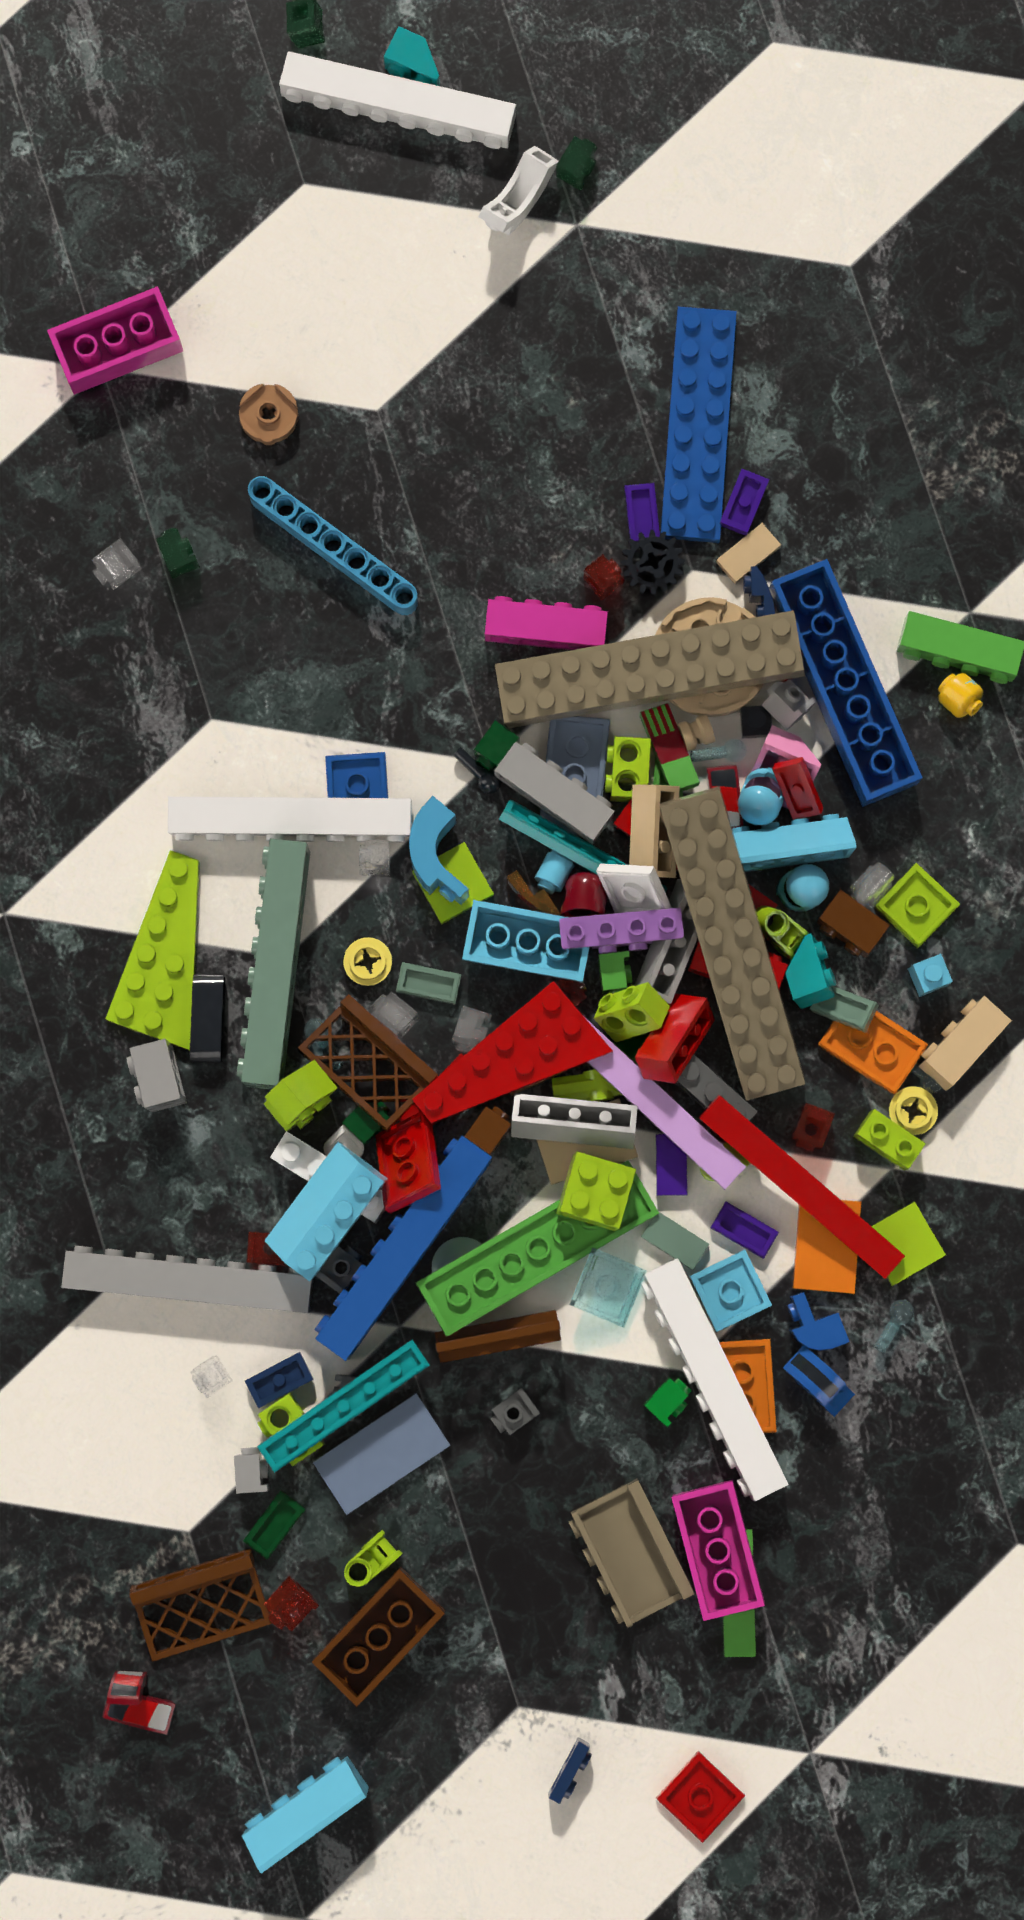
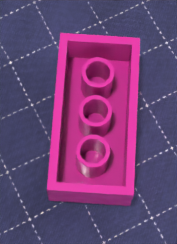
[47,286,183,395]
[672,1480,765,1621]

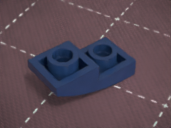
[743,566,775,617]

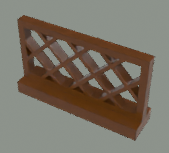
[298,994,438,1131]
[435,1310,561,1363]
[129,1548,272,1662]

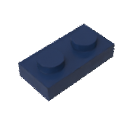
[245,1352,314,1408]
[548,1737,592,1804]

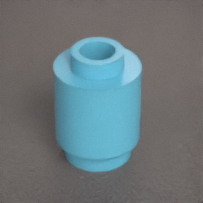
[535,850,574,894]

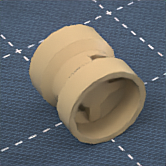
[677,714,715,752]

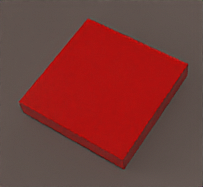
[656,1751,745,1843]

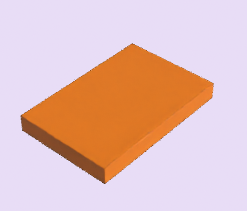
[818,1011,928,1095]
[792,1200,861,1294]
[719,1339,777,1433]

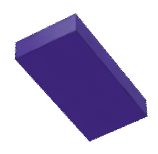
[624,483,660,542]
[655,1134,688,1196]
[710,1201,779,1259]

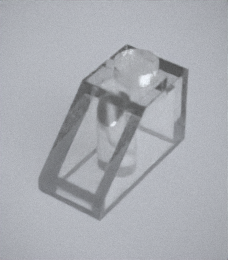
[371,992,419,1040]

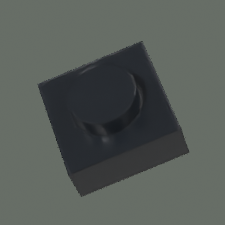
[740,706,772,739]

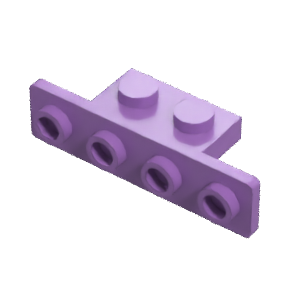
[559,908,684,954]

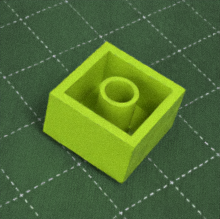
[556,1151,636,1231]

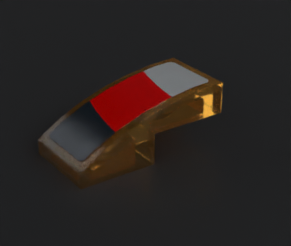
[507,870,560,916]

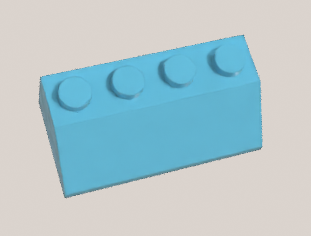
[732,814,857,872]
[462,900,589,982]
[264,1141,388,1282]
[242,1756,369,1873]

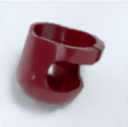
[560,872,608,918]

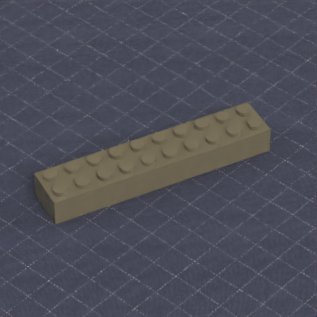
[495,610,805,728]
[660,786,805,1101]

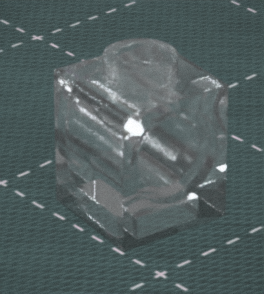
[91,538,142,590]

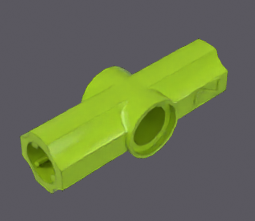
[551,1066,639,1102]

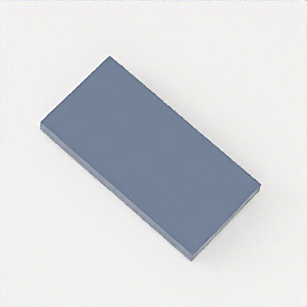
[540,716,610,837]
[313,1393,450,1515]

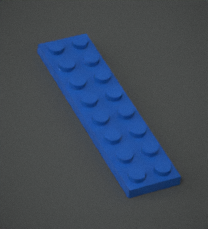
[660,306,737,543]

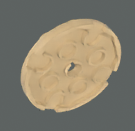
[655,597,764,717]

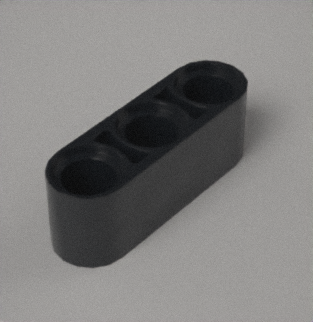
[190,974,226,1063]

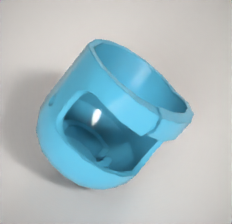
[738,767,784,826]
[776,864,829,911]

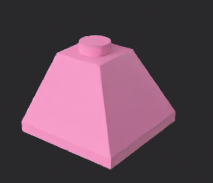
[746,725,821,809]

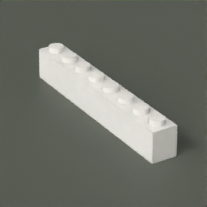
[279,51,516,149]
[168,796,412,842]
[641,1258,789,1501]

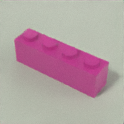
[485,596,608,650]

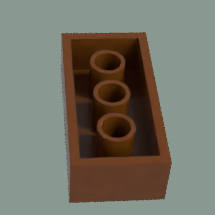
[312,1566,445,1707]

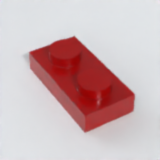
[772,757,823,820]

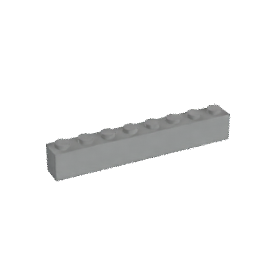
[61,1246,313,1313]

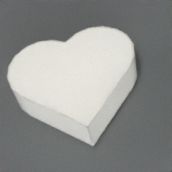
[324,1125,364,1158]

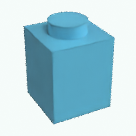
[908,954,953,997]

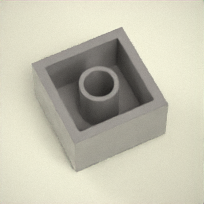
[126,1039,187,1112]

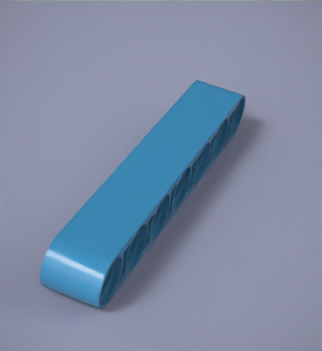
[248,476,418,615]

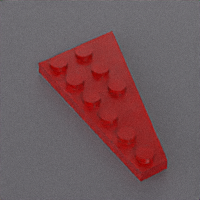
[412,981,613,1124]

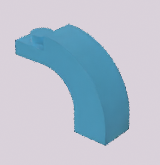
[409,796,469,905]

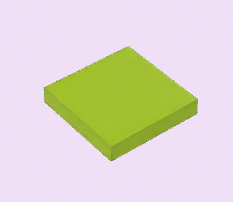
[412,842,494,925]
[874,863,960,948]
[872,1202,946,1286]

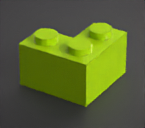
[264,1060,338,1131]

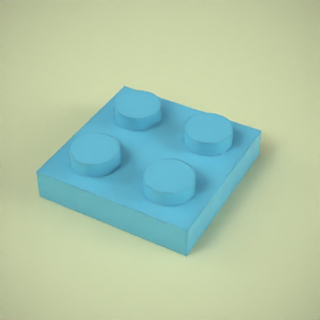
[689,1250,772,1332]

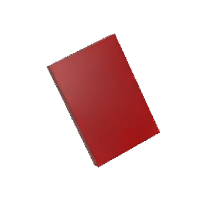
[375,1112,441,1214]

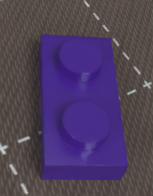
[719,469,769,536]

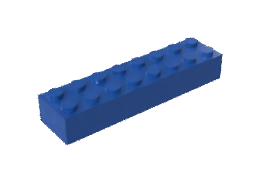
[769,559,923,807]
[315,1136,492,1361]

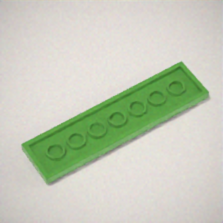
[416,1160,659,1337]

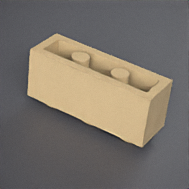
[629,785,680,878]
[919,996,1012,1091]

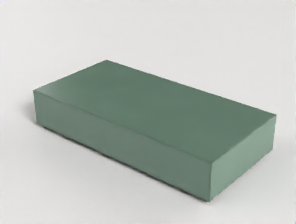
[396,962,462,1005]
[810,986,878,1033]
[641,1211,709,1270]

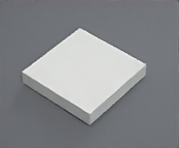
[596,864,672,913]

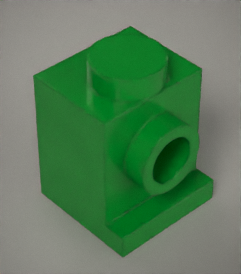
[644,1378,692,1427]

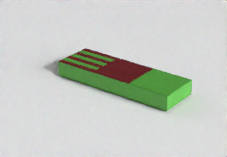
[639,703,700,792]

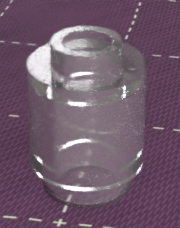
[850,862,895,907]

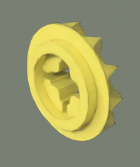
[343,937,392,986]
[889,1086,938,1135]

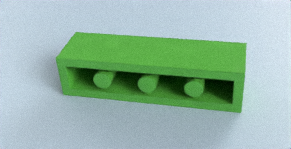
[896,611,1024,684]

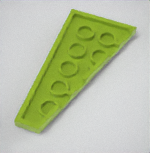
[105,850,200,1051]

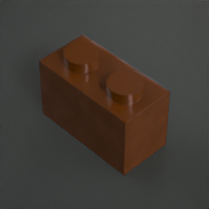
[816,889,890,958]
[464,1106,511,1156]

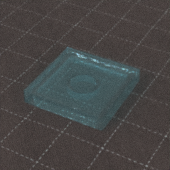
[569,1247,647,1328]

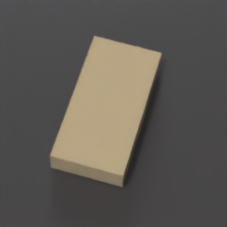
[716,523,781,584]

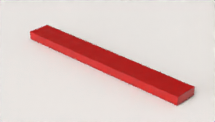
[699,1095,905,1279]

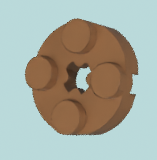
[239,384,299,445]

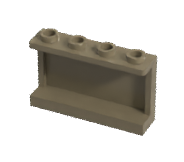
[569,1479,695,1628]

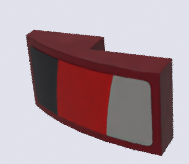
[706,765,743,829]
[106,1671,147,1705]
[102,1694,175,1735]

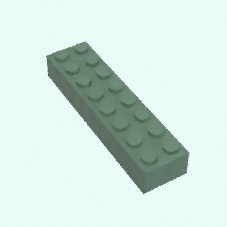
[237,838,311,1090]

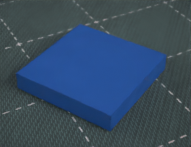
[325,752,388,798]

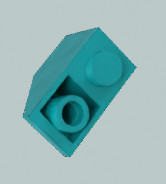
[384,26,440,86]
[785,933,836,1009]

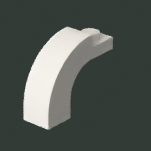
[478,146,559,235]

